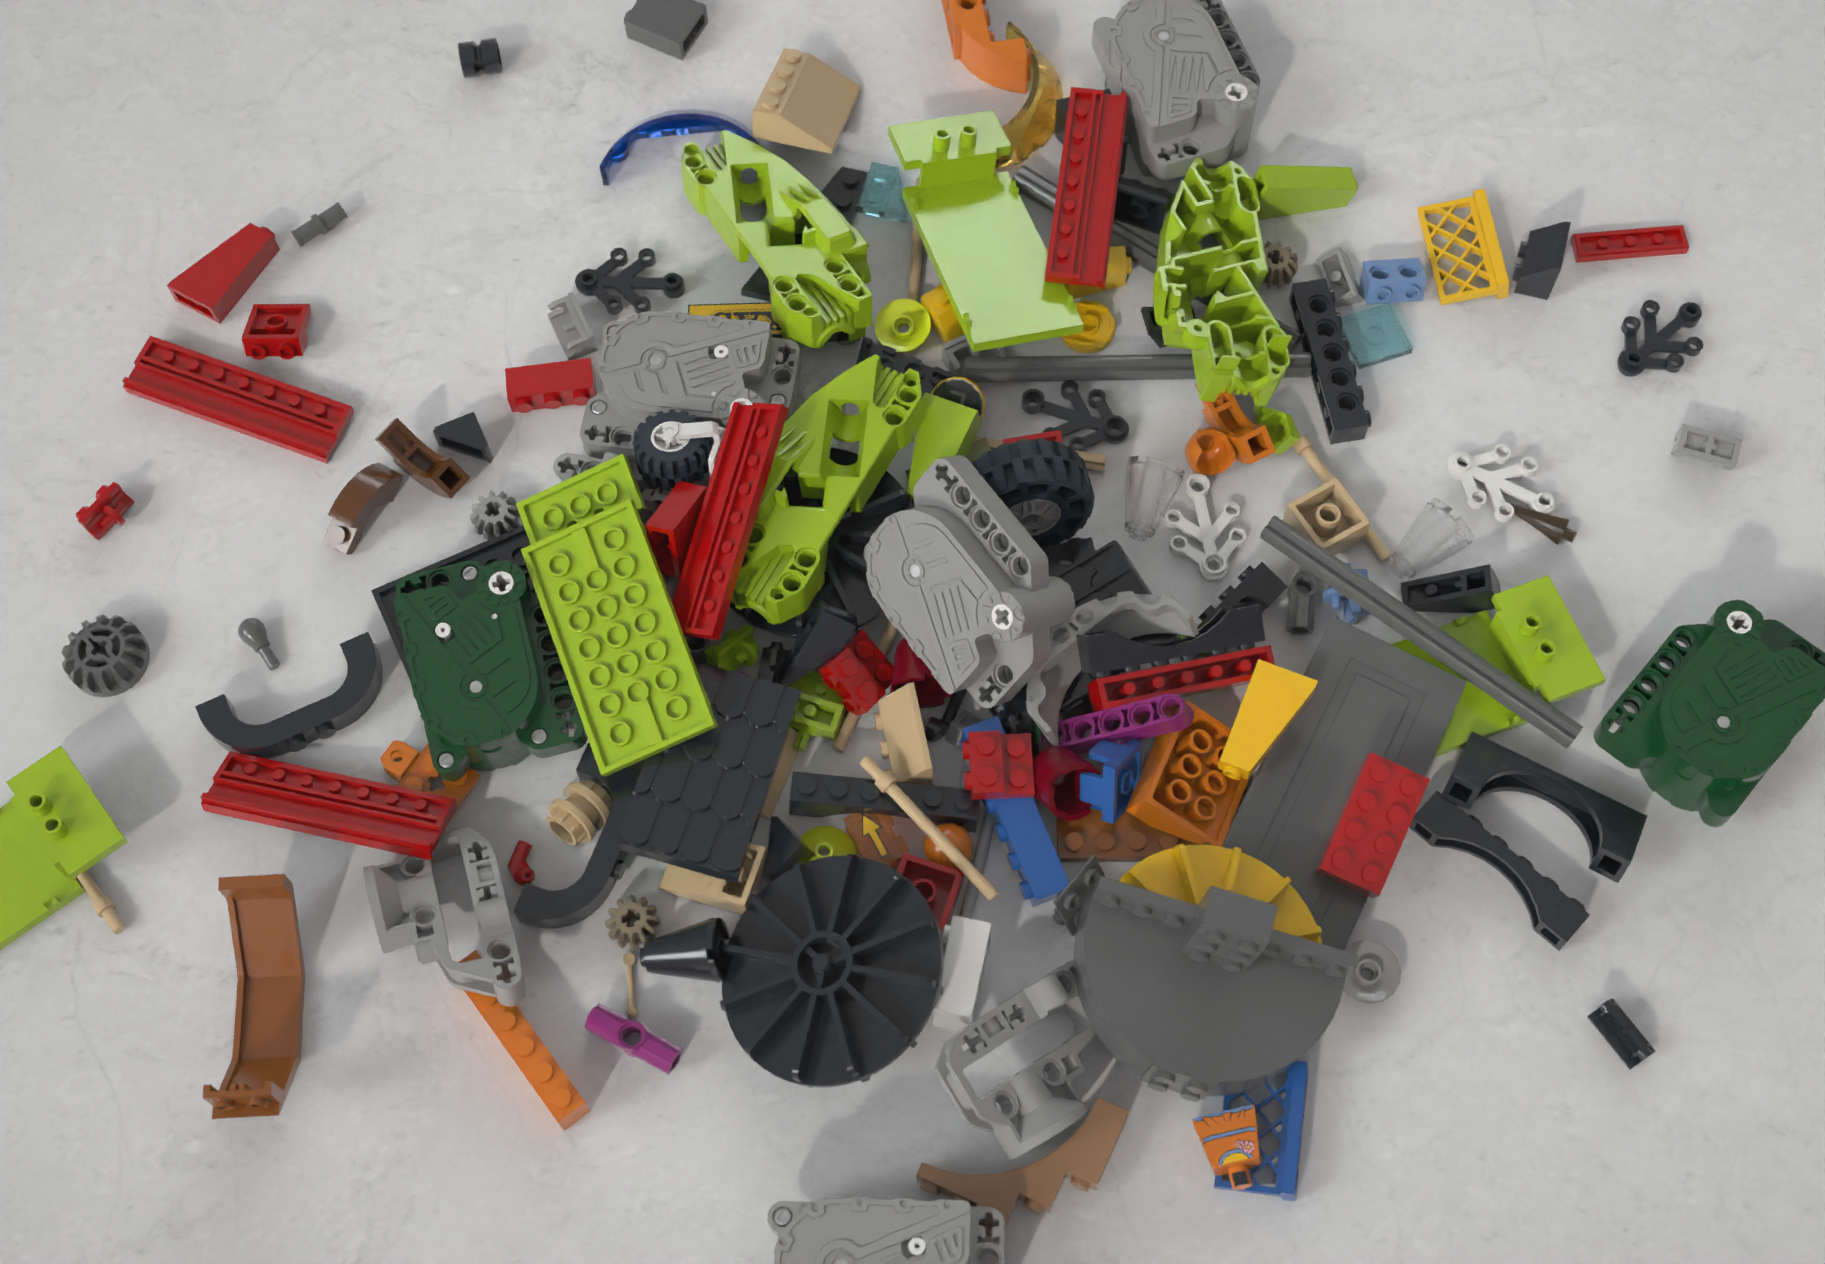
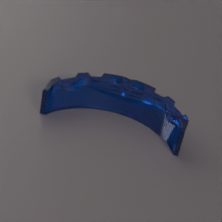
[599,109,765,186]

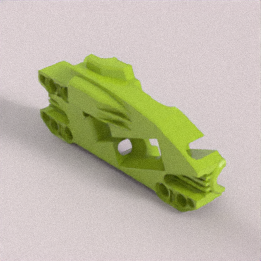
[731,354,923,625]

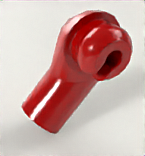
[507,840,535,886]

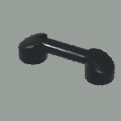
[925,689,967,743]

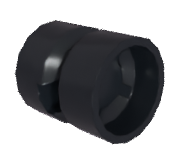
[458,38,503,78]

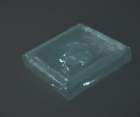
[1341,303,1413,369]

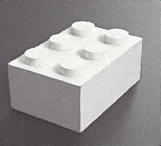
[931,915,992,1031]

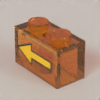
[843,813,909,870]

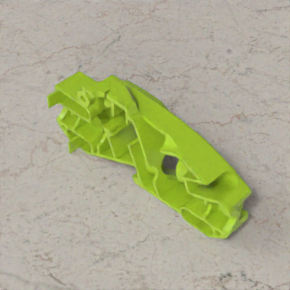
[681,130,873,349]
[1153,158,1292,406]

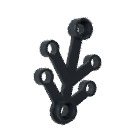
[575,248,685,315]
[1617,300,1703,377]
[1021,380,1129,452]

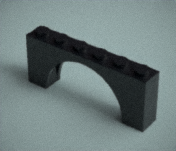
[1441,731,1647,883]

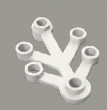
[1446,444,1555,523]
[1164,473,1246,581]

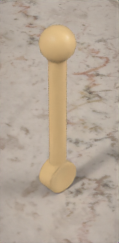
[623,953,638,1018]

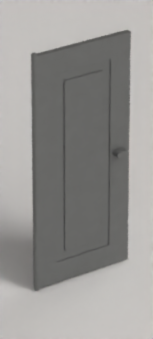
[1222,615,1467,950]

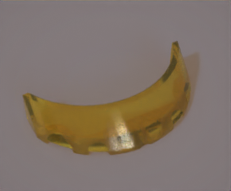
[995,21,1063,169]

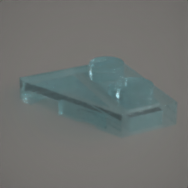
[857,162,909,224]

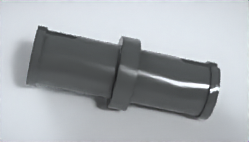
[291,202,348,246]

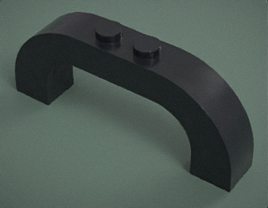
[195,632,383,759]
[513,743,636,929]

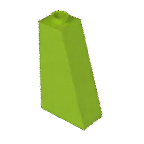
[1252,165,1358,220]
[907,392,983,507]

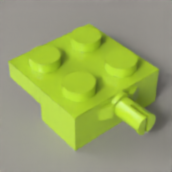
[789,671,847,752]

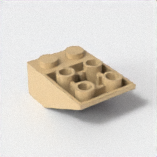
[658,843,767,915]

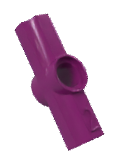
[584,1003,683,1075]

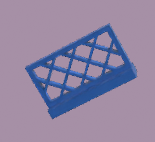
[1214,1061,1309,1201]

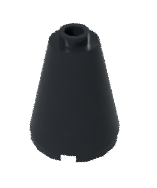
[639,918,730,982]

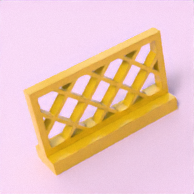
[1417,188,1509,306]

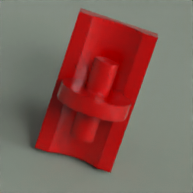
[76,482,134,541]

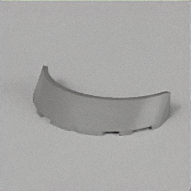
[1026,591,1199,747]

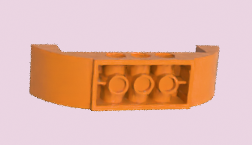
[941,0,1032,94]

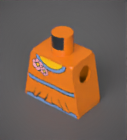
[1192,1104,1261,1190]

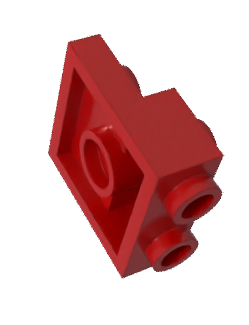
[241,304,312,360]
[818,629,893,716]
[962,731,1035,800]

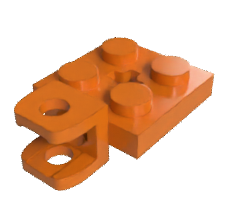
[380,740,481,819]

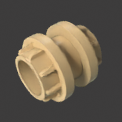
[546,779,612,846]

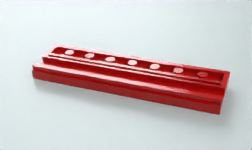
[1045,87,1129,290]
[122,336,354,464]
[672,402,789,640]
[201,751,458,860]

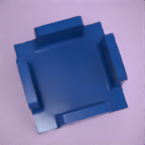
[1080,738,1143,824]

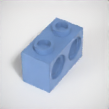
[1360,257,1426,305]

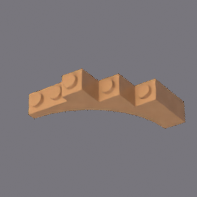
[916,1097,1129,1237]

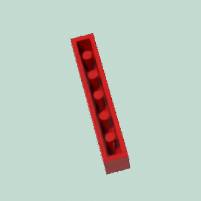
[1087,645,1275,712]

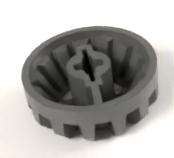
[61,615,150,697]

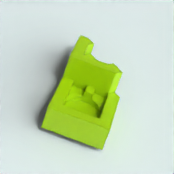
[1253,405,1300,455]

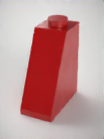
[645,481,707,578]

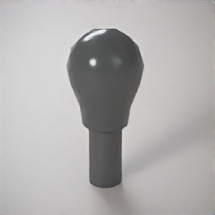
[238,617,280,671]

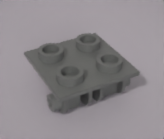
[1052,854,1106,936]

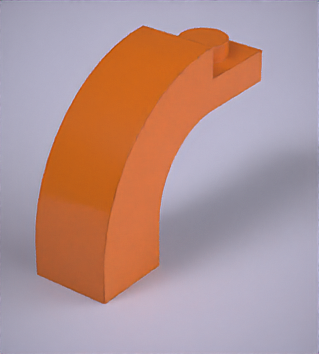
[1195,383,1276,464]

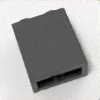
[624,0,708,60]

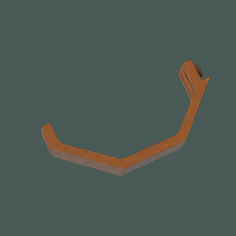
[203,874,305,1119]

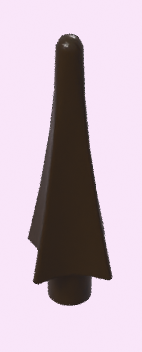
[1505,501,1577,545]

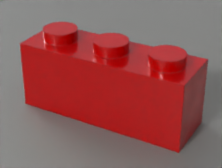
[505,358,597,413]

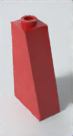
[167,223,280,324]

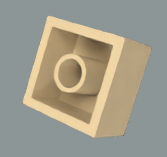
[1283,477,1371,556]

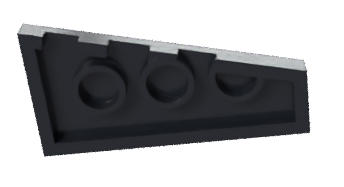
[856,336,961,398]

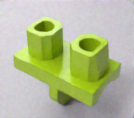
[704,624,760,671]

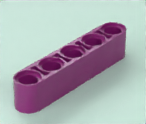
[1040,693,1194,755]

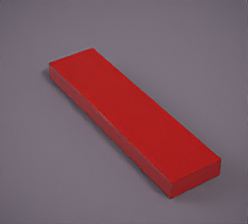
[1570,225,1689,263]

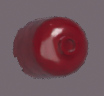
[890,638,952,708]
[1032,746,1101,821]

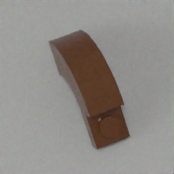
[375,418,471,499]
[323,463,404,555]

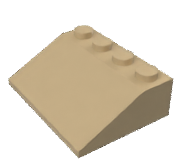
[752,48,861,154]

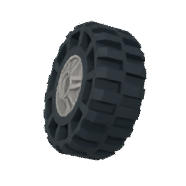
[971,438,1095,546]

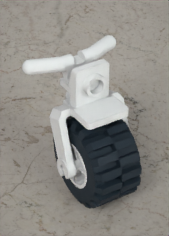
[633,409,726,491]

